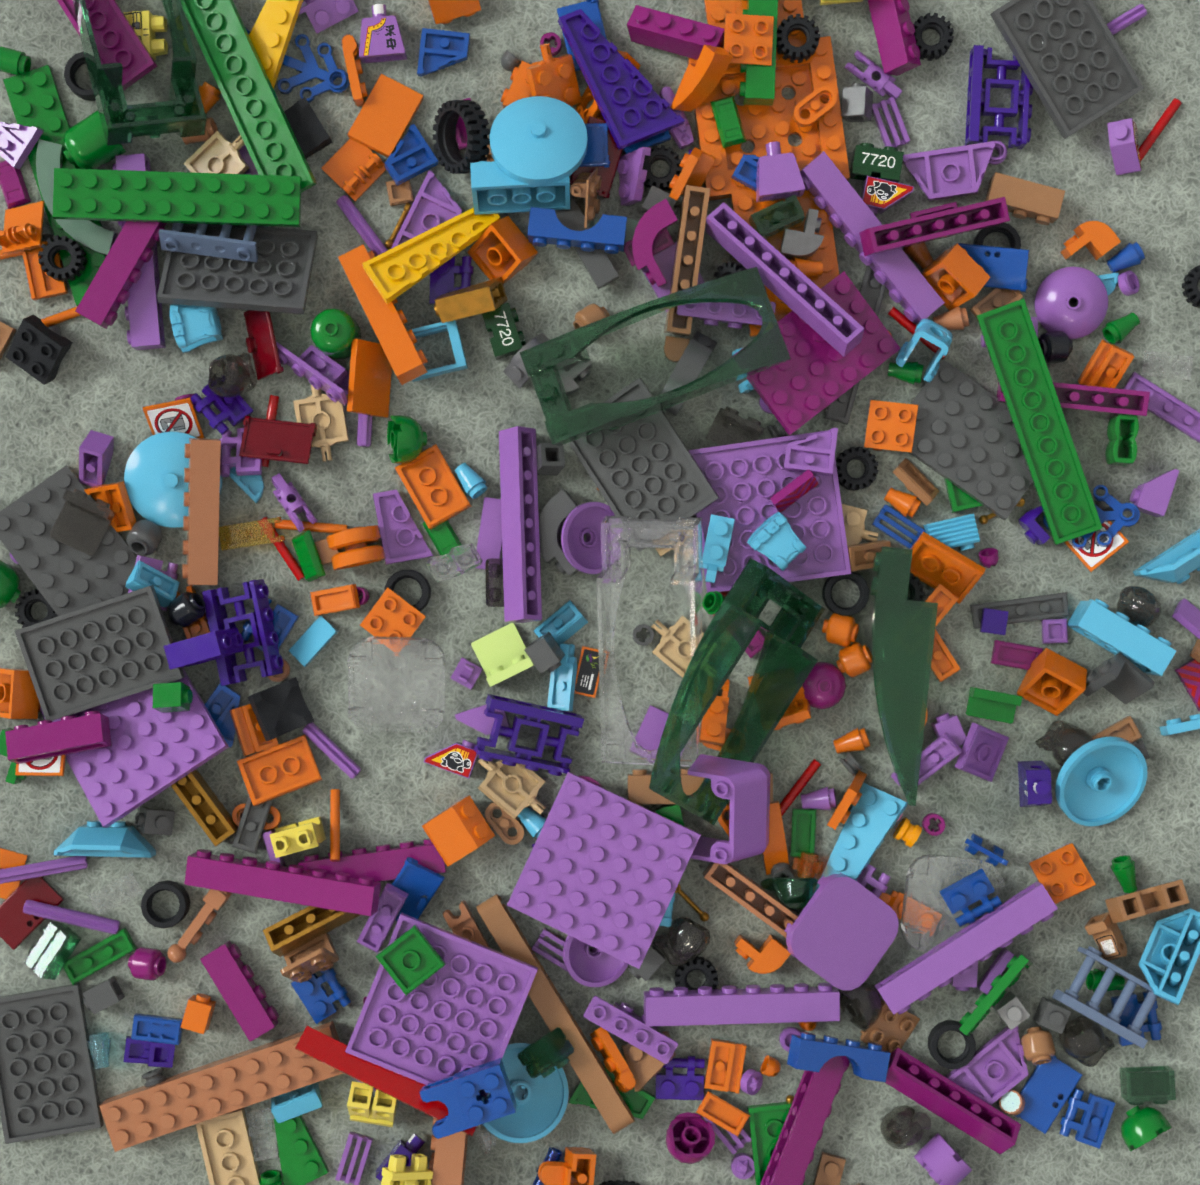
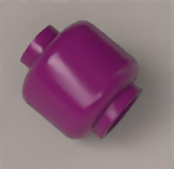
[128,947,167,981]

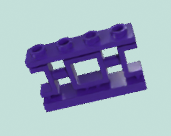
[965,45,1033,149]
[202,579,284,686]
[474,694,584,776]

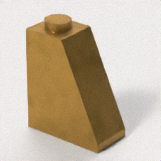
[434,277,508,323]

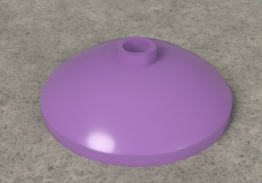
[1034,267,1108,339]
[561,502,625,574]
[563,935,628,987]

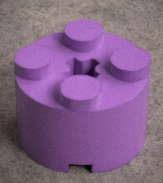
[914,1133,972,1185]

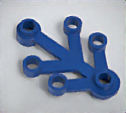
[277,34,350,103]
[1043,485,1140,549]

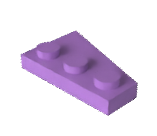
[373,489,433,565]

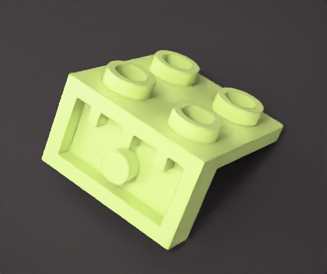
[471,623,534,687]

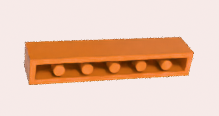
[338,244,428,385]

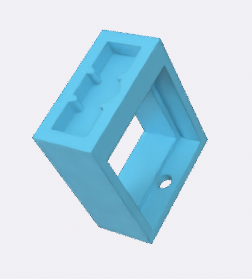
[407,320,468,382]

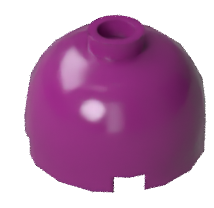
[798,662,846,709]
[665,1112,715,1164]

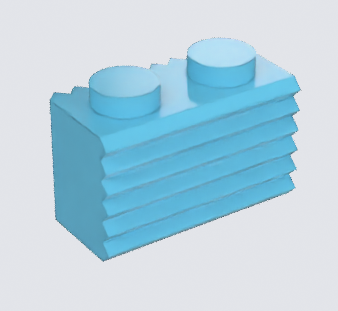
[923,513,980,551]

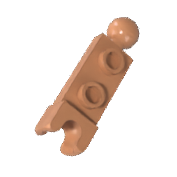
[167,889,232,963]
[443,900,491,949]

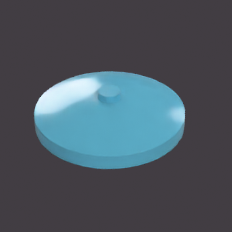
[490,96,588,185]
[124,431,223,528]
[1055,737,1148,826]
[482,1043,569,1143]

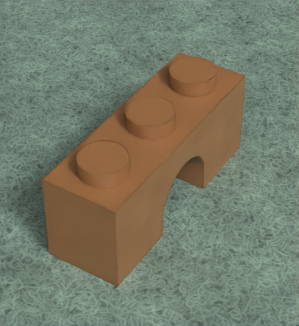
[1105,879,1190,924]

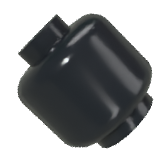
[1038,331,1073,363]
[169,592,205,627]

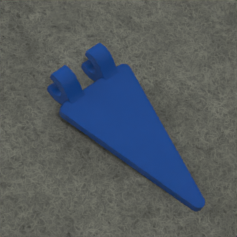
[964,834,1009,867]

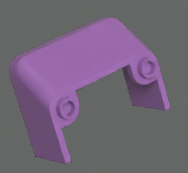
[688,754,770,864]

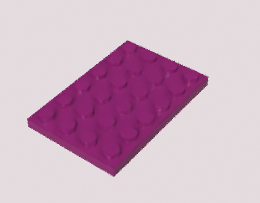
[731,271,901,435]

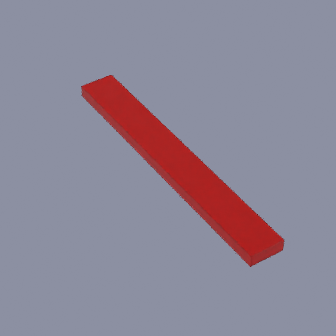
[295,1026,477,1136]

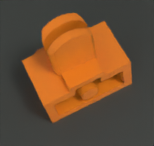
[538,1147,596,1185]

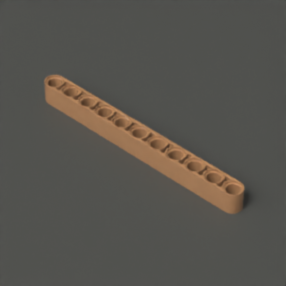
[476,894,635,1134]

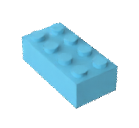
[470,161,570,215]
[1067,599,1176,676]

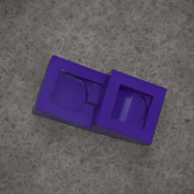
[123,1036,175,1068]

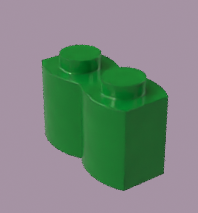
[1105,414,1139,466]

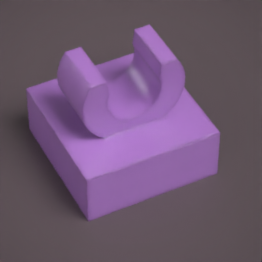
[451,657,483,690]

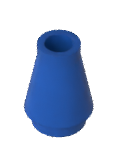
[1106,242,1145,273]

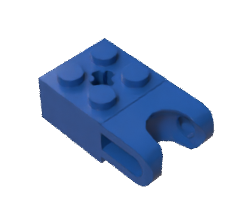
[419,1058,517,1139]

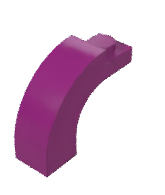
[632,199,678,287]

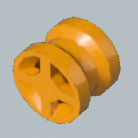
[893,817,922,848]

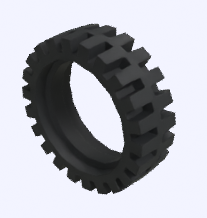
[433,100,490,174]

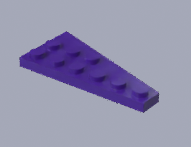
[558,9,685,150]

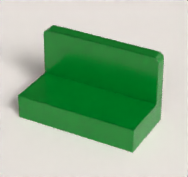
[966,687,1022,724]

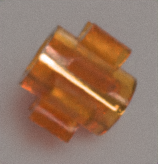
[792,852,824,880]

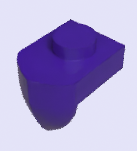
[1018,506,1051,545]

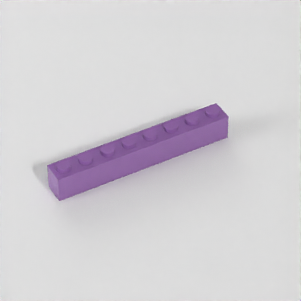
[800,152,944,324]
[113,153,166,350]
[706,202,864,357]
[499,426,542,623]
[874,881,1058,1015]
[643,983,840,1027]

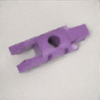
[844,50,902,100]
[659,86,694,149]
[271,473,317,532]

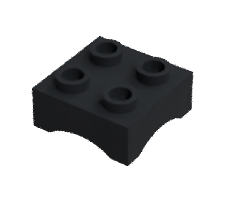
[284,97,333,159]
[6,315,73,385]
[248,677,314,741]

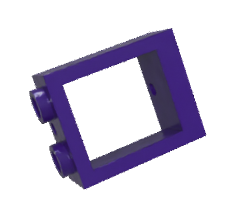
[164,628,244,670]

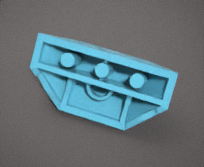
[1133,529,1200,584]
[54,820,156,858]
[1138,908,1200,1005]

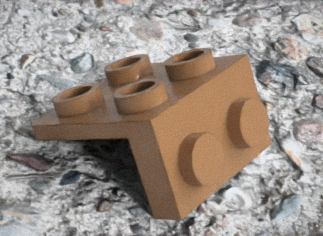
[280,933,339,983]

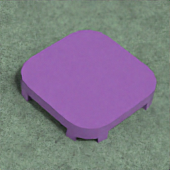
[785,873,899,990]

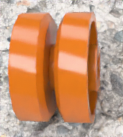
[326,525,386,570]

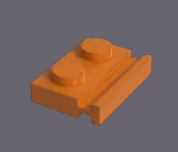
[22,248,68,301]
[1077,339,1134,388]
[229,704,279,756]
[704,1038,747,1094]

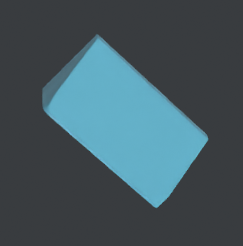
[125,560,180,608]
[533,600,588,646]
[289,615,339,667]
[271,1082,322,1123]

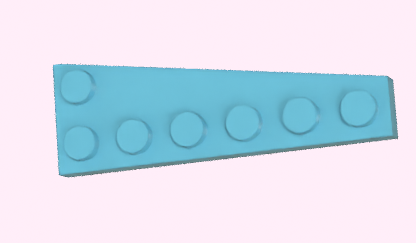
[811,783,908,898]

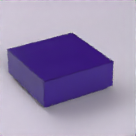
[980,608,1009,635]

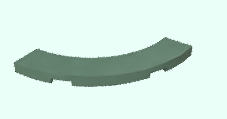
[36,139,116,256]

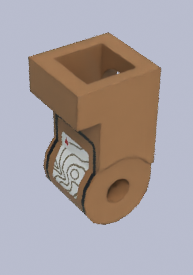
[1085,912,1127,961]

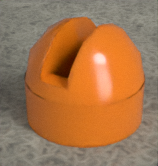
[760,1055,781,1077]

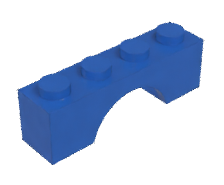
[527,207,627,254]
[787,1032,891,1082]

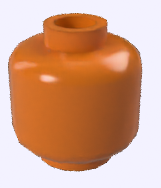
[822,613,859,647]
[836,642,874,677]

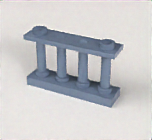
[158,223,268,262]
[1052,946,1168,1049]

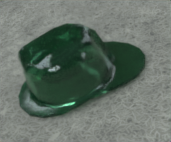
[760,878,818,909]

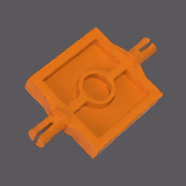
[526,43,582,106]

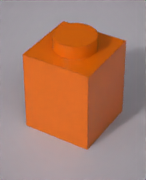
[180,993,216,1034]

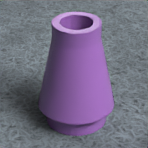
[801,787,837,810]

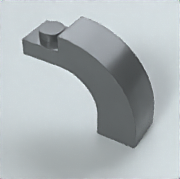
[657,331,718,416]
[539,489,578,576]

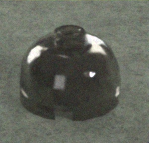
[838,982,882,1031]

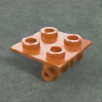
[724,13,774,67]
[321,138,386,202]
[0,201,45,254]
[864,400,919,453]
[360,587,426,654]
[1029,843,1096,904]

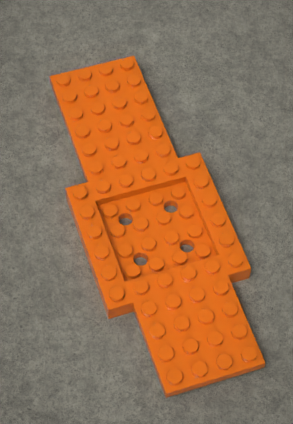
[687,0,850,337]

